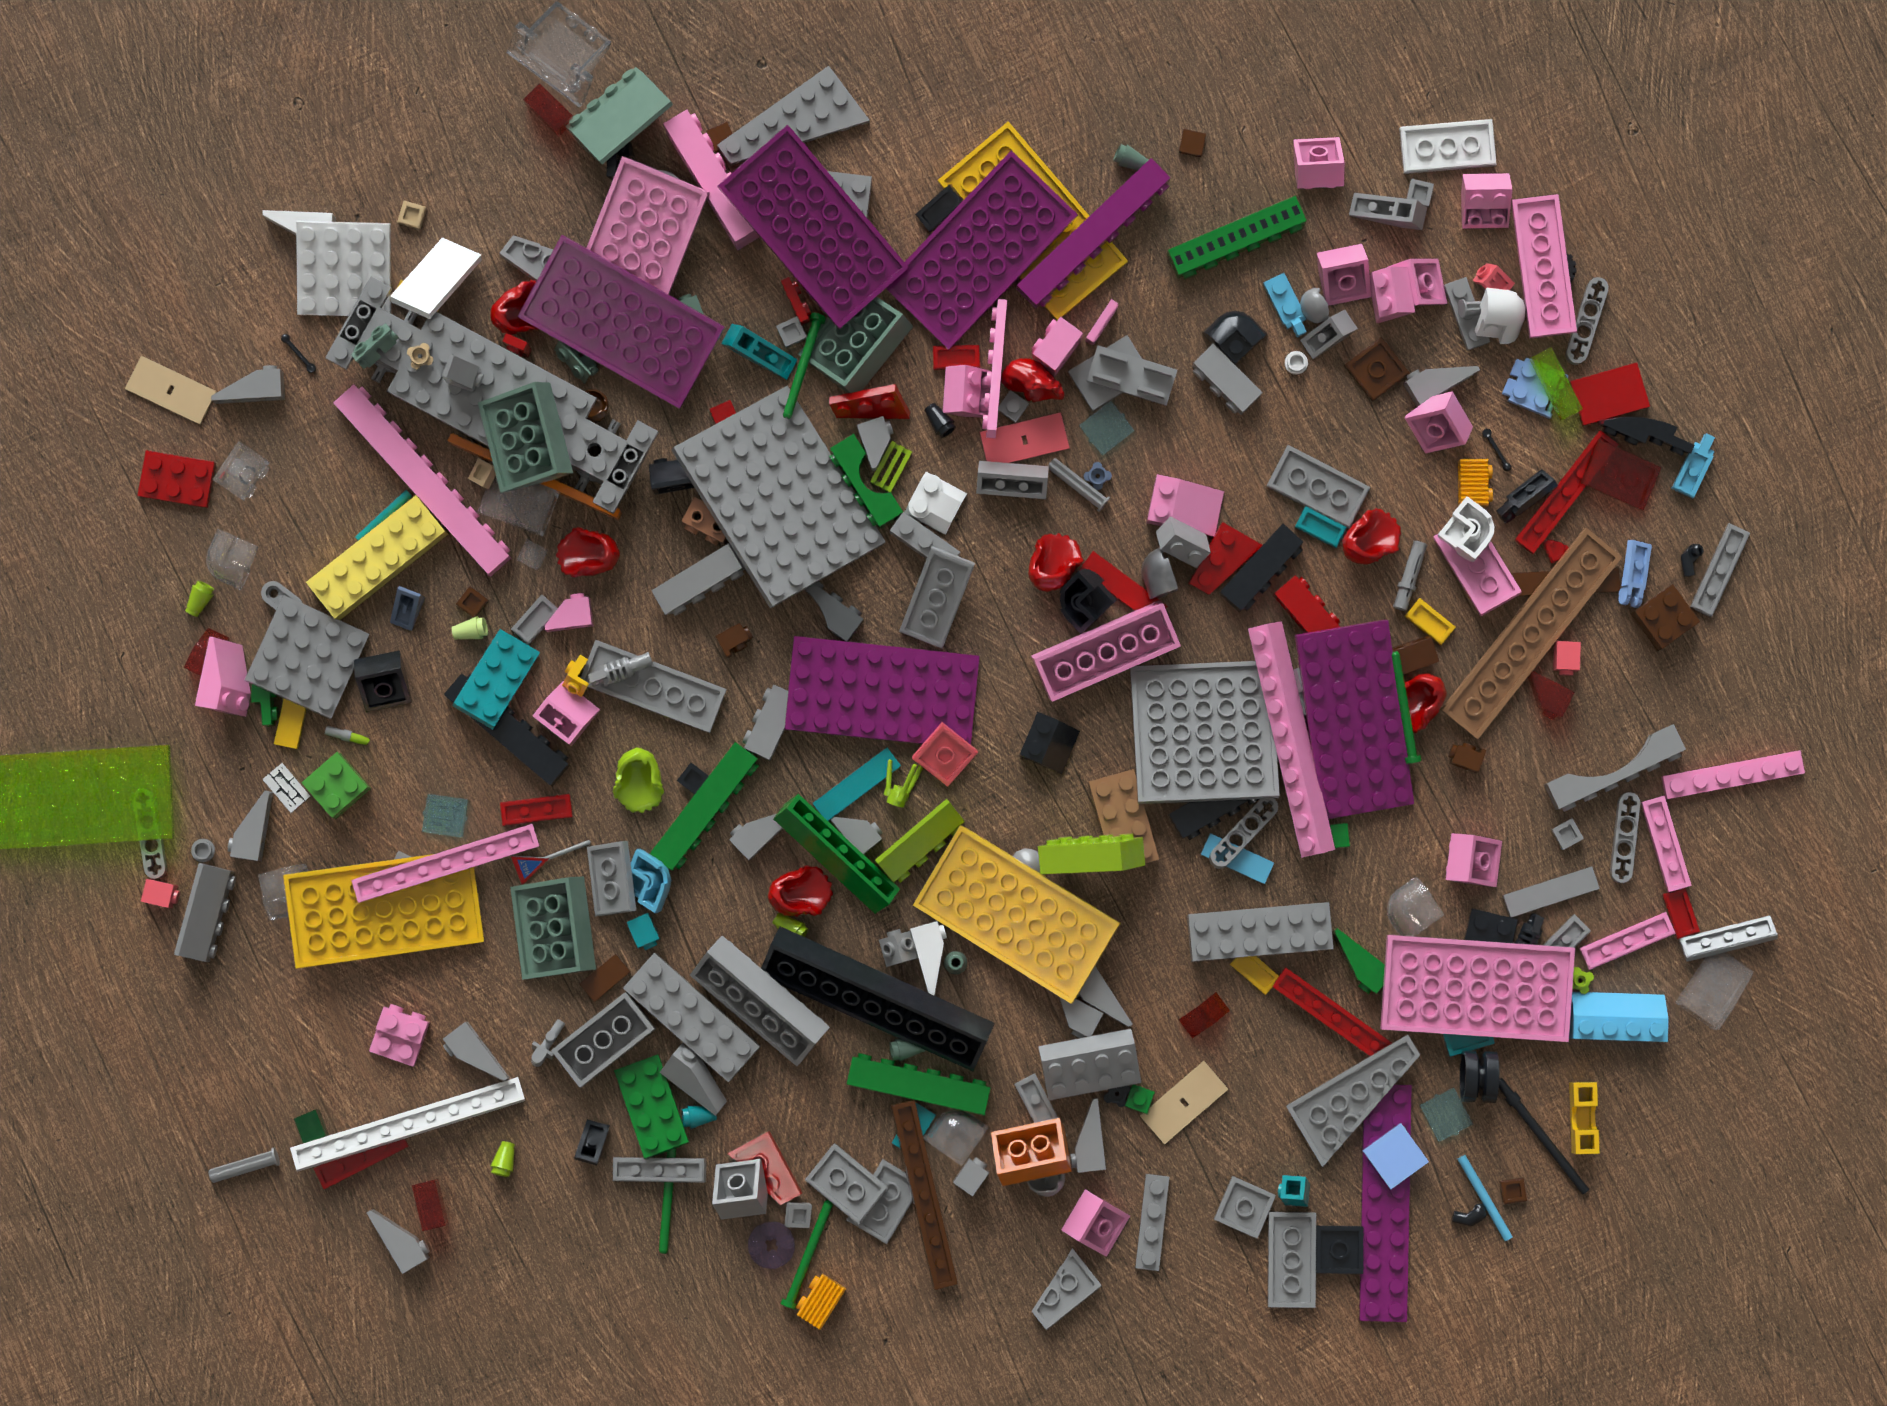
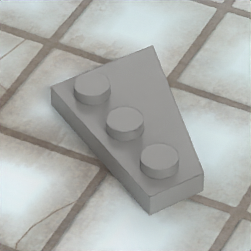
[499,235,553,281]
[1032,1248,1102,1330]

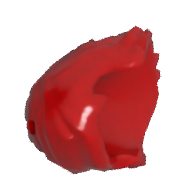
[490,280,538,335]
[1000,358,1065,403]
[1342,508,1401,565]
[556,527,620,578]
[1028,533,1084,592]
[1405,674,1447,734]
[768,865,833,917]

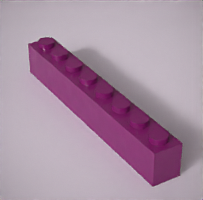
[1016,158,1170,309]

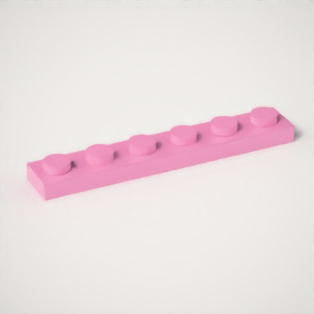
[982,299,1007,438]
[1661,750,1805,799]

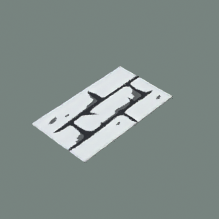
[263,763,310,813]

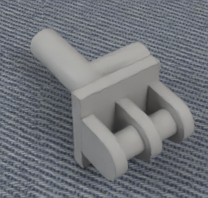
[531,1019,565,1067]

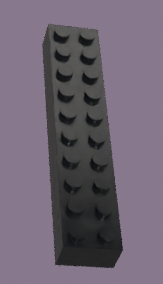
[761,926,995,1072]

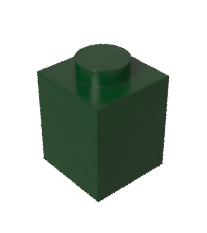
[294,1109,329,1144]

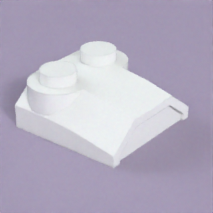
[905,472,967,535]

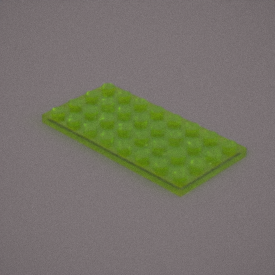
[0,745,174,850]

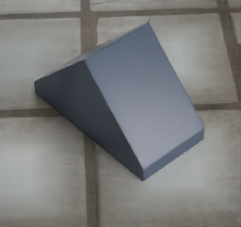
[390,586,425,631]

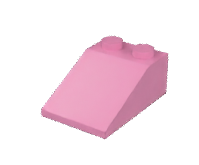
[1146,474,1224,537]
[195,637,251,717]

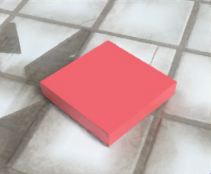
[912,722,978,787]

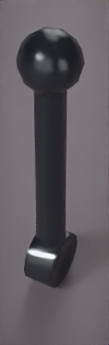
[281,334,316,373]
[1482,428,1512,472]

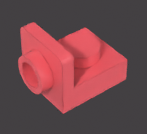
[1473,263,1515,290]

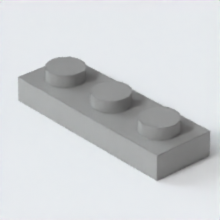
[1444,277,1490,351]

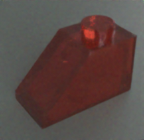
[184,628,230,676]
[1528,671,1575,720]

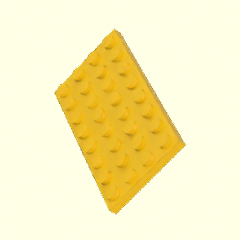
[938,121,1128,321]
[913,825,1121,1004]
[283,854,484,969]

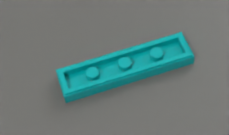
[813,747,901,821]

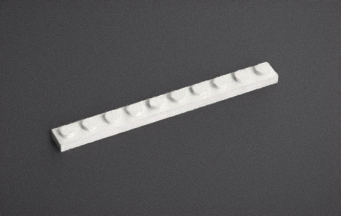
[290,1077,525,1172]

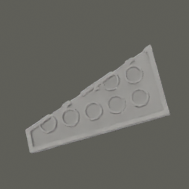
[717,66,870,165]
[1286,1034,1420,1167]

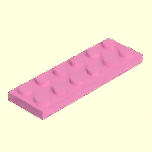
[1511,194,1577,339]

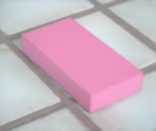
[1085,299,1118,345]

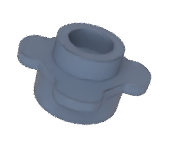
[1084,462,1112,490]

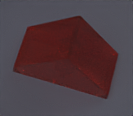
[1179,992,1230,1039]

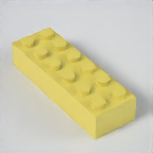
[306,495,448,620]

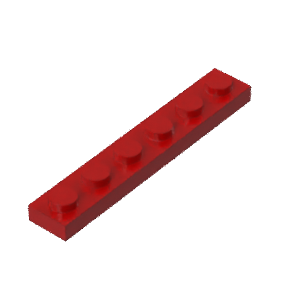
[1514,430,1618,555]
[1272,967,1392,1056]

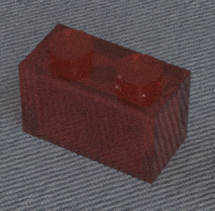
[523,83,573,137]
[412,1179,449,1231]

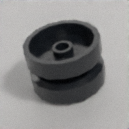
[1459,1051,1500,1103]

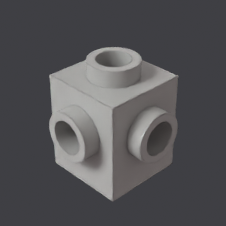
[879,929,918,967]

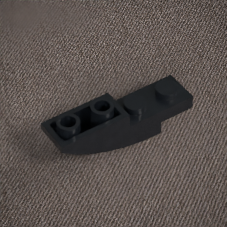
[1598,417,1695,456]

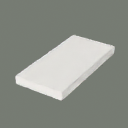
[1399,119,1497,174]
[390,238,482,319]

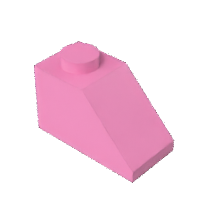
[545,593,594,632]

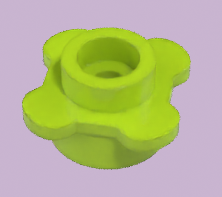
[1572,967,1594,994]

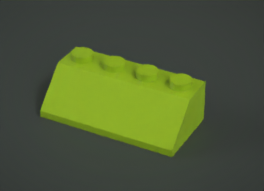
[875,799,965,883]

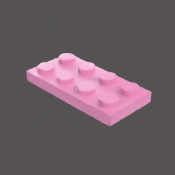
[1433,533,1522,616]

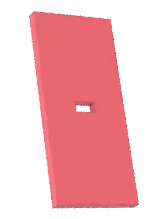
[980,412,1070,463]

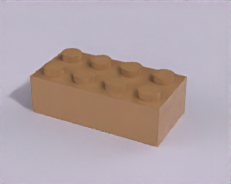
[1088,769,1159,873]

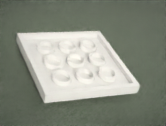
[296,221,391,316]

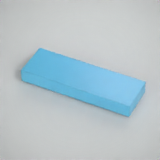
[1200,833,1274,884]

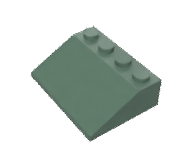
[565,67,673,164]
[798,296,913,393]
[478,382,573,493]
[510,876,596,980]

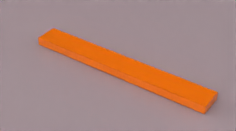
[448,433,622,521]

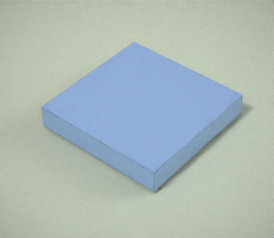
[1362,1123,1429,1189]

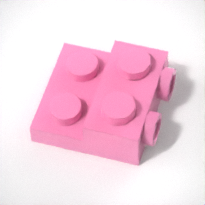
[369,1004,430,1067]

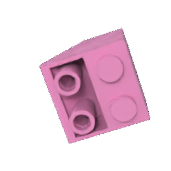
[1461,174,1512,229]
[943,365,992,418]
[533,681,600,746]

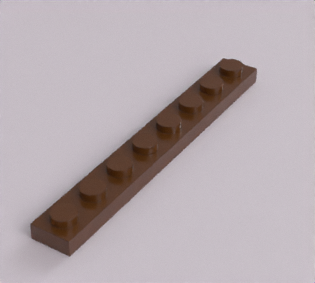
[890,1100,958,1290]

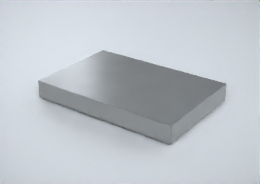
[1068,335,1142,411]
[587,841,636,917]
[805,1143,889,1225]
[847,1159,913,1244]

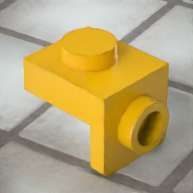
[562,655,589,697]

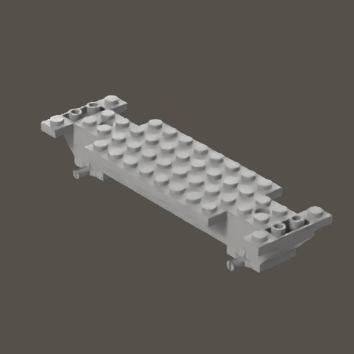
[325,277,659,514]

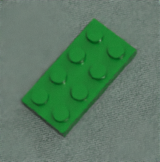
[614,1054,690,1160]

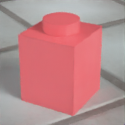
[1553,641,1581,676]
[141,879,180,908]

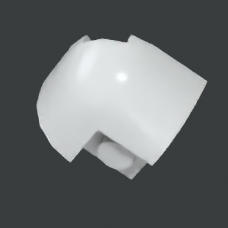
[1475,288,1526,344]
[1438,497,1494,562]

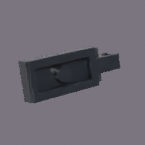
[1496,469,1558,524]

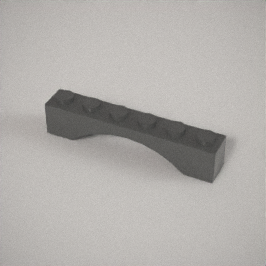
[745,569,864,642]

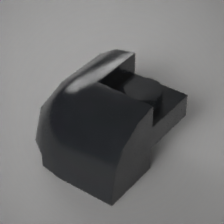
[1202,310,1268,365]
[1059,569,1117,634]

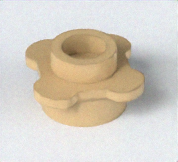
[407,343,434,369]

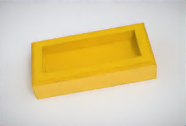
[1404,598,1456,646]
[1230,956,1278,995]

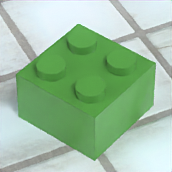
[301,752,371,819]

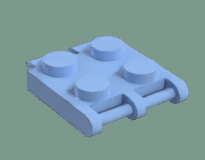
[1502,358,1568,419]

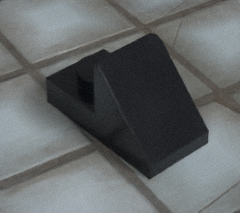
[574,1119,610,1166]

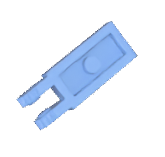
[1618,540,1652,608]

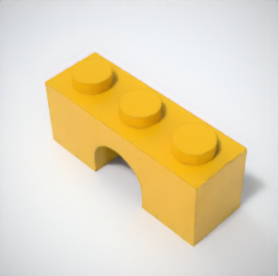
[1569,1082,1600,1154]

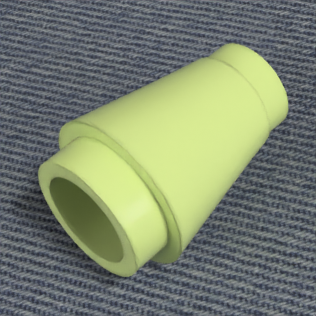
[452,616,488,640]

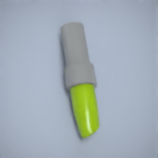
[325,726,370,745]

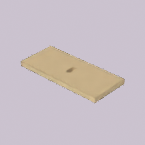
[125,356,217,425]
[1140,1061,1228,1145]

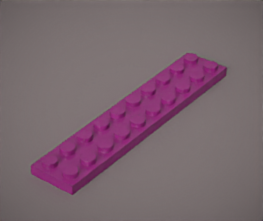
[1359,1085,1412,1322]

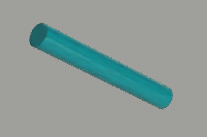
[355,490,412,540]

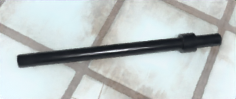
[1499,1077,1589,1195]

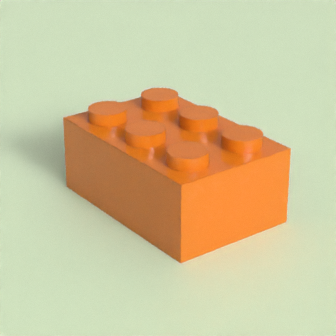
[991,1118,1072,1186]

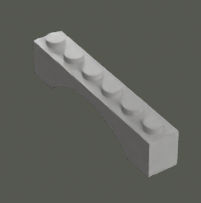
[1544,724,1686,812]

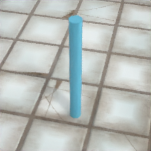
[1457,1155,1513,1241]

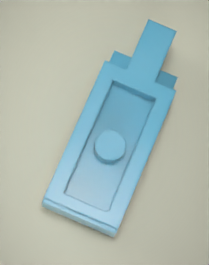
[1263,273,1307,337]
[1671,433,1715,499]

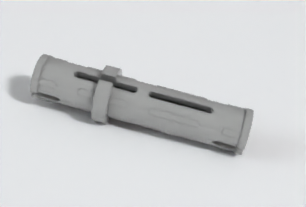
[1393,541,1428,611]

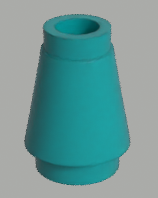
[681,1106,717,1129]

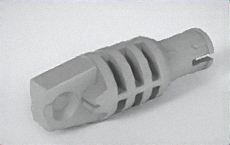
[588,652,653,686]

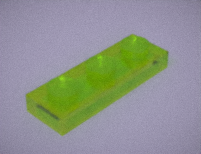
[1529,347,1583,420]

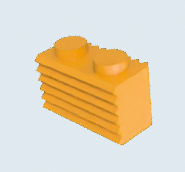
[1458,459,1493,508]
[795,1273,846,1330]

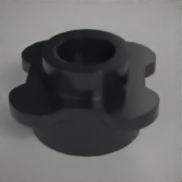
[1104,1085,1130,1107]

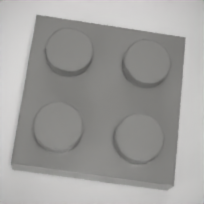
[1214,1176,1276,1239]

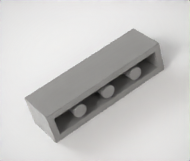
[651,543,745,616]

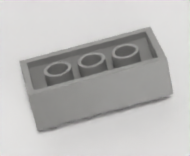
[174,863,236,962]

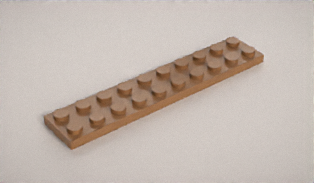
[1440,528,1622,739]

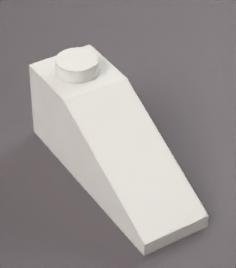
[263,210,336,235]
[910,921,947,995]

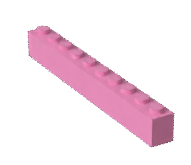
[333,384,511,577]
[1248,621,1335,858]

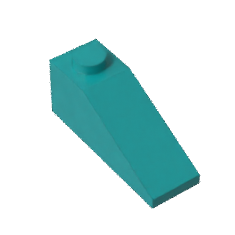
[721,324,798,380]

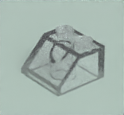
[213,441,270,501]

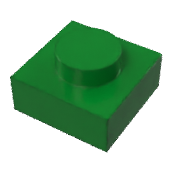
[1125,1084,1155,1115]

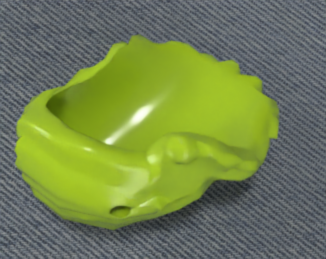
[612,747,664,813]

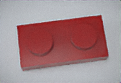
[781,277,811,326]
[502,333,532,358]

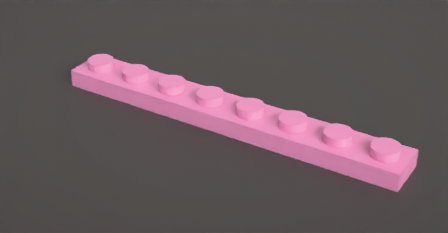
[351,824,539,903]

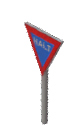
[510,840,591,885]

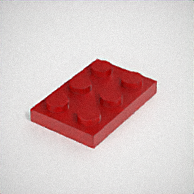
[137,450,216,508]

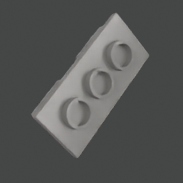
[1087,345,1177,406]

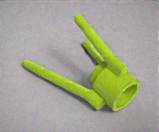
[883,759,923,808]

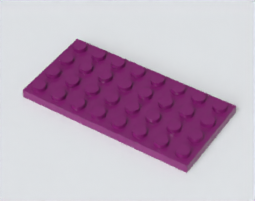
[717,125,909,329]
[886,150,1078,349]
[518,235,725,409]
[1295,619,1414,819]
[784,636,979,744]

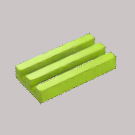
[870,441,912,493]

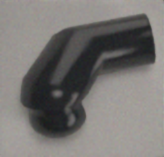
[1680,544,1704,577]
[1452,1204,1486,1226]

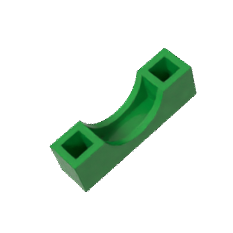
[829,434,903,529]

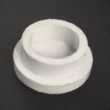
[1284,351,1308,375]

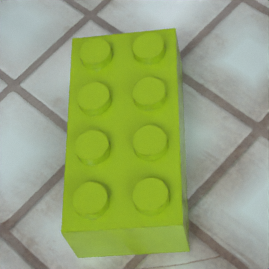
[1038,833,1145,874]

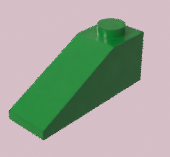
[1333,928,1385,995]

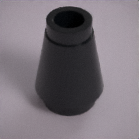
[924,403,956,438]

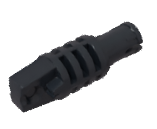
[1515,913,1544,945]

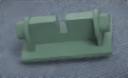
[351,323,399,369]
[554,341,599,384]

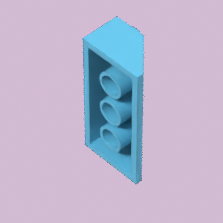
[1569,992,1668,1042]

